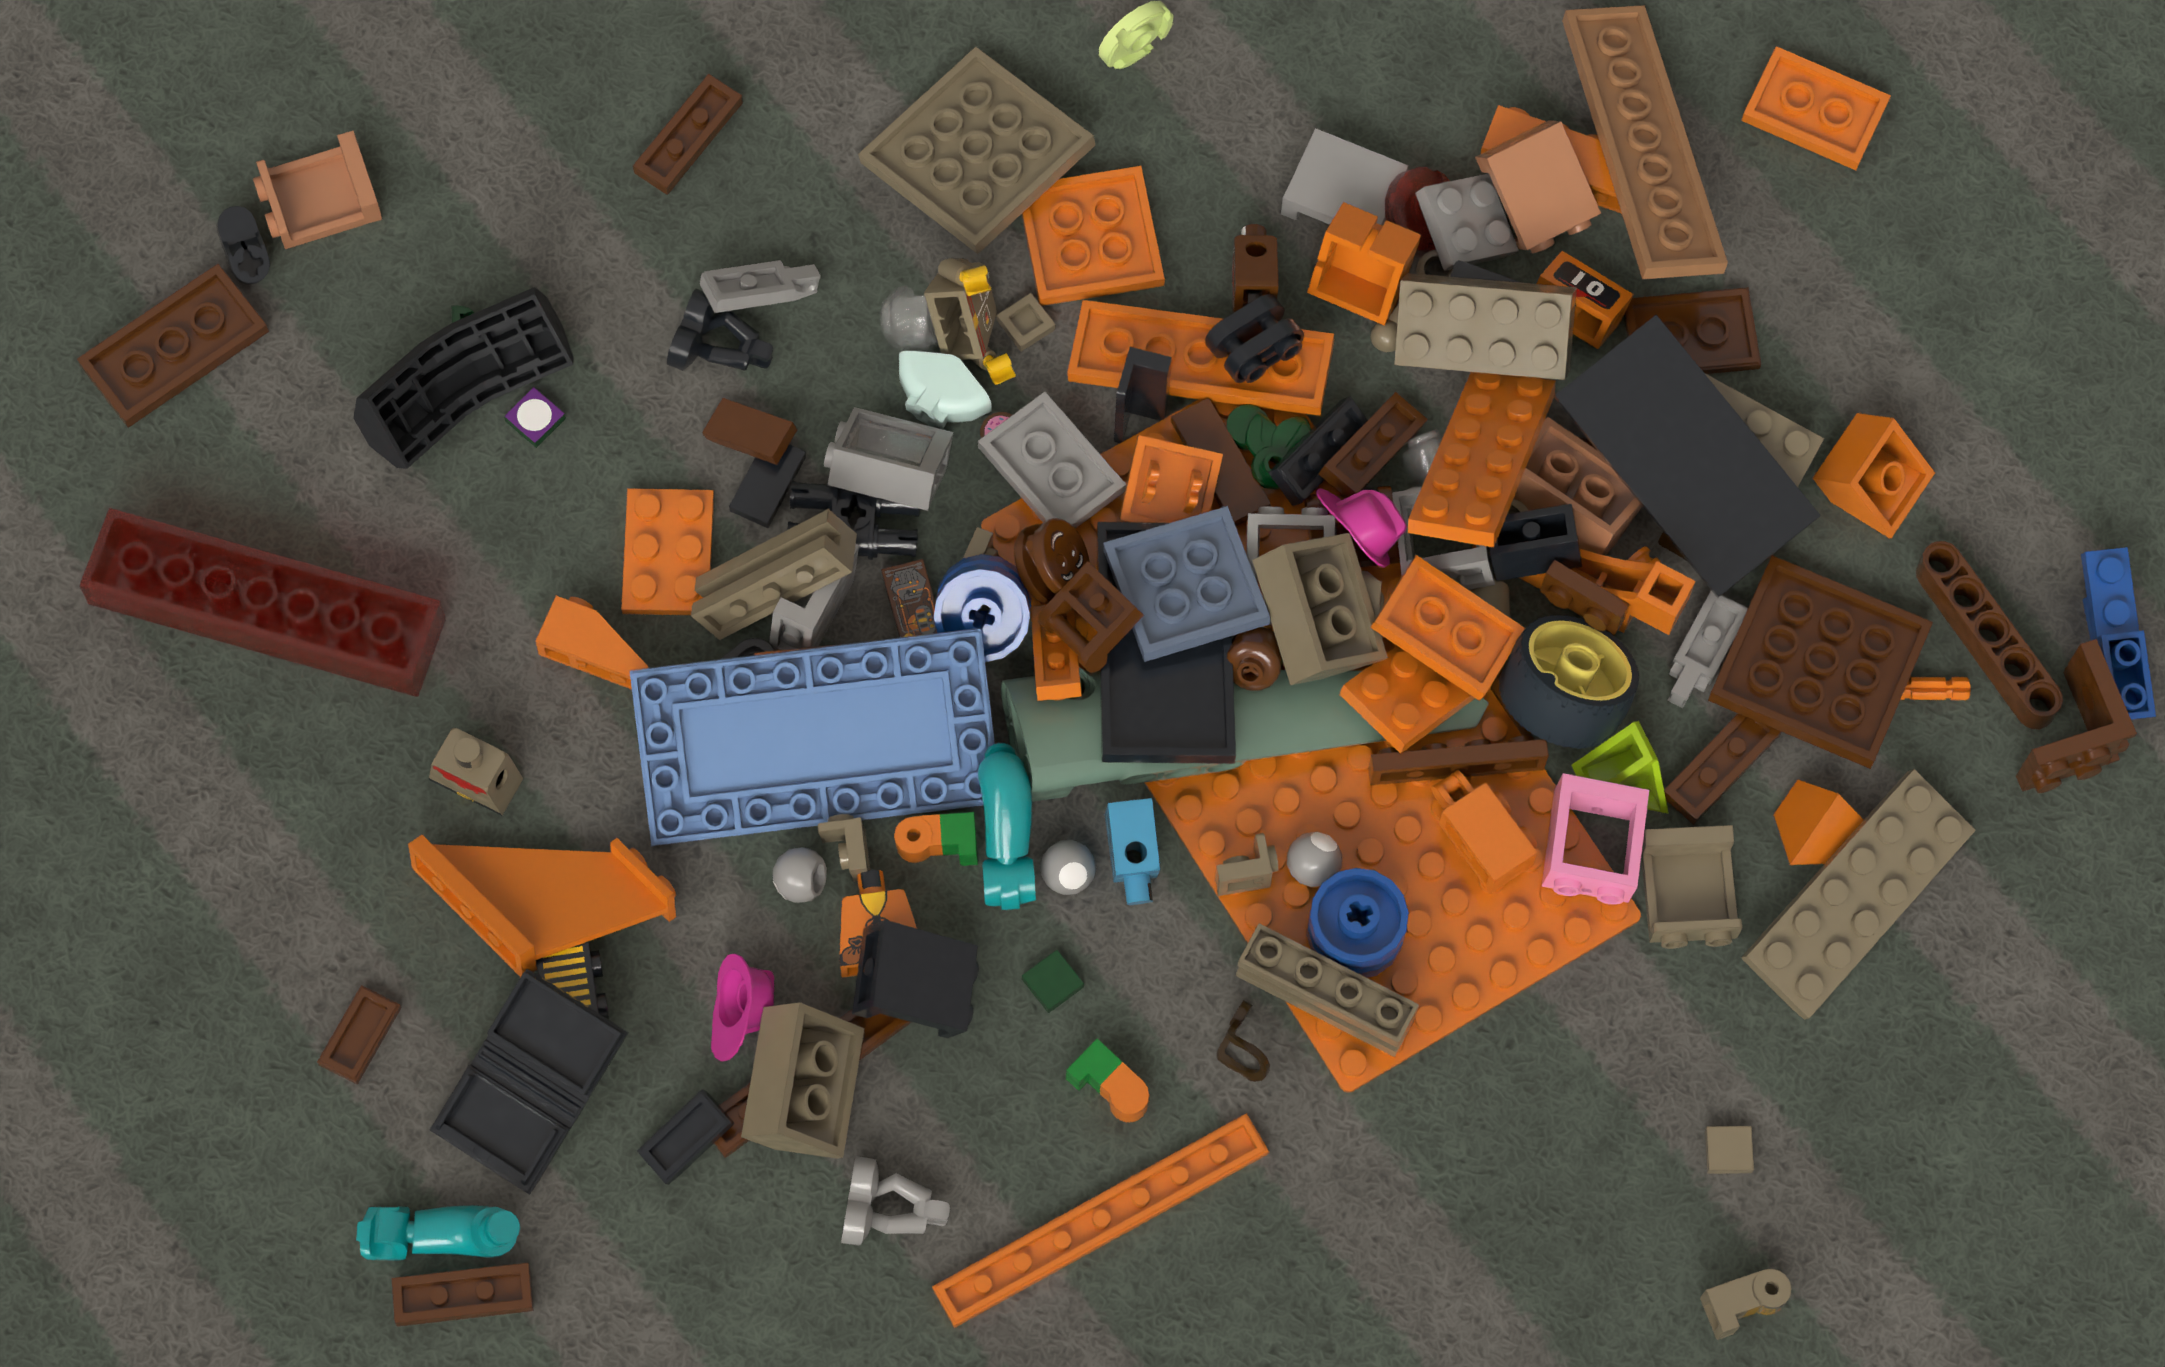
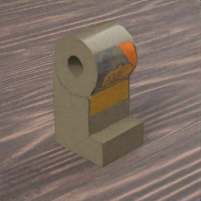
[1700,1269,1792,1340]

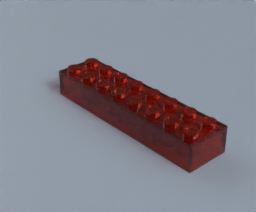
[79,508,446,697]

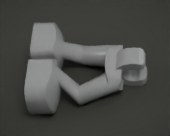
[841,1156,950,1246]

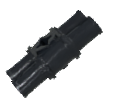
[787,481,920,560]

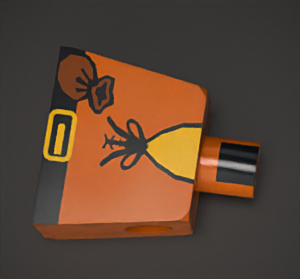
[839,870,917,978]

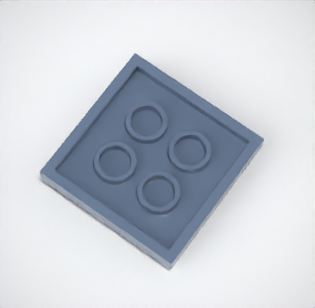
[1103,506,1270,662]

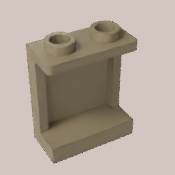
[1641,825,1743,949]

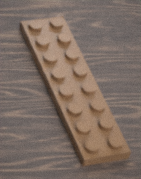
[1562,5,1728,279]

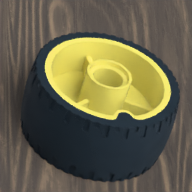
[1499,615,1639,749]

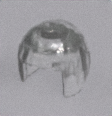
[880,286,939,352]

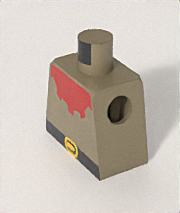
[429,728,523,816]

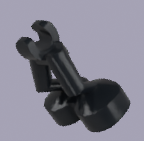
[667,288,773,371]

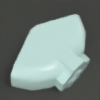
[899,350,992,429]

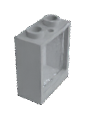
[824,407,954,511]

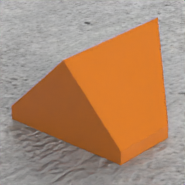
[1773,780,1864,865]

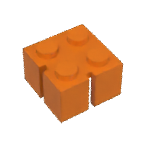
[1307,202,1421,326]

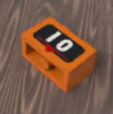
[1536,251,1634,349]

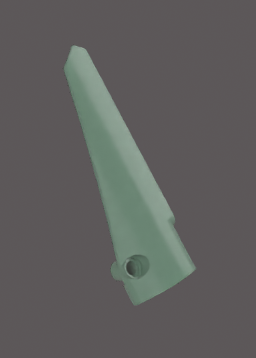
[1001,668,1489,802]

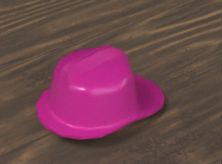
[1316,488,1407,567]
[711,953,774,1062]

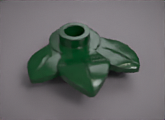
[1245,412,1311,489]

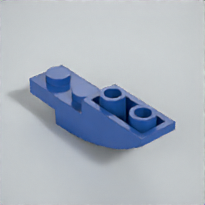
[2081,547,2156,720]

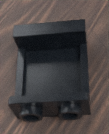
[852,920,979,1038]

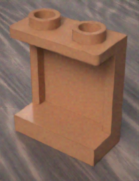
[1475,120,1601,253]
[253,131,382,249]

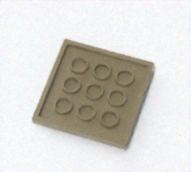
[858,47,1096,254]

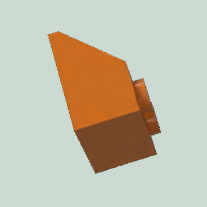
[1812,413,1935,539]

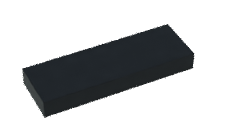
[1268,396,1368,506]

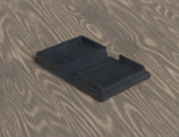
[430,969,629,1195]

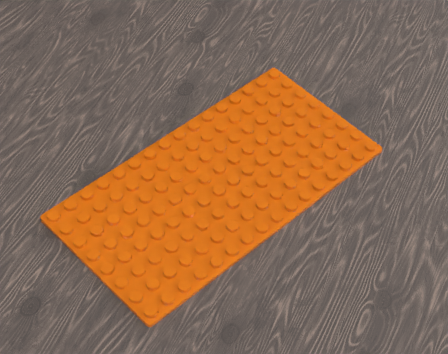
[981,399,1641,1092]

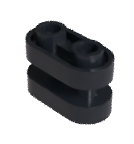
[1205,294,1304,383]

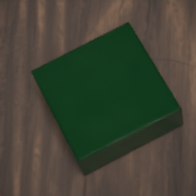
[1022,950,1084,1013]

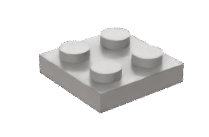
[1415,173,1519,271]

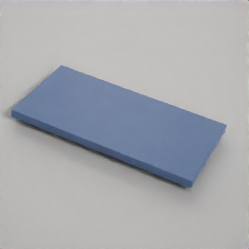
[630,628,995,846]

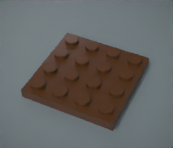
[1708,555,1933,769]

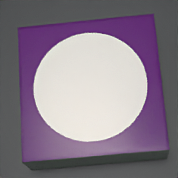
[504,387,566,448]

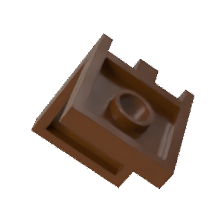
[2016,639,2137,793]

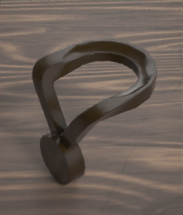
[1216,1000,1270,1082]

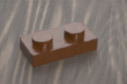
[1540,560,1630,636]

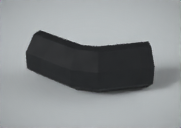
[353,287,574,469]

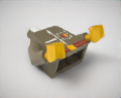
[924,258,1016,385]

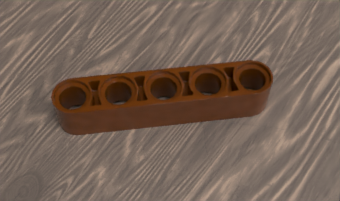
[1916,541,2063,729]

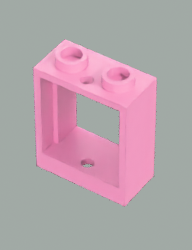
[1542,773,1649,904]

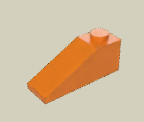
[535,596,649,690]

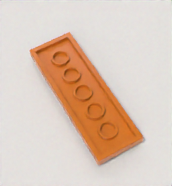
[1067,300,1334,416]
[1408,372,1556,548]

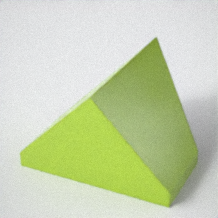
[1571,721,1669,814]

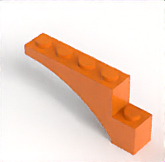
[1472,544,1696,635]

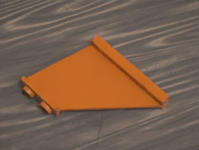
[408,834,676,977]

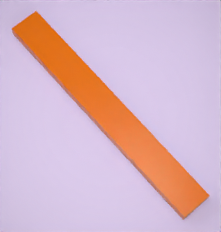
[932,1113,1269,1328]

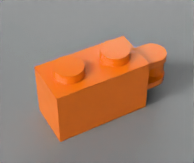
[1431,770,1538,894]

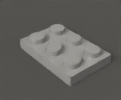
[978,392,1126,529]

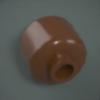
[1227,627,1283,691]

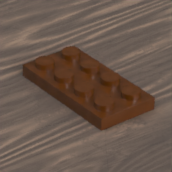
[77,264,269,428]

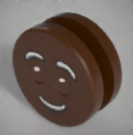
[1014,518,1090,604]

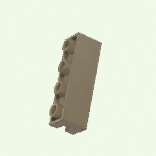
[691,509,857,640]
[1236,923,1419,1057]

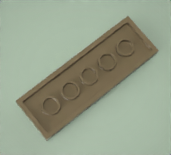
[1741,769,1976,1020]

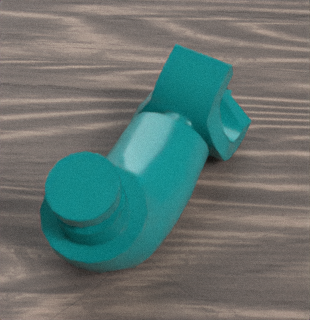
[978,743,1036,910]
[356,1205,520,1260]

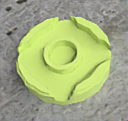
[1099,1,1173,69]

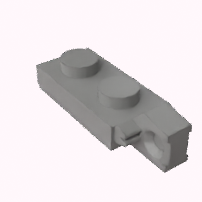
[700,260,821,313]
[1667,591,1748,708]

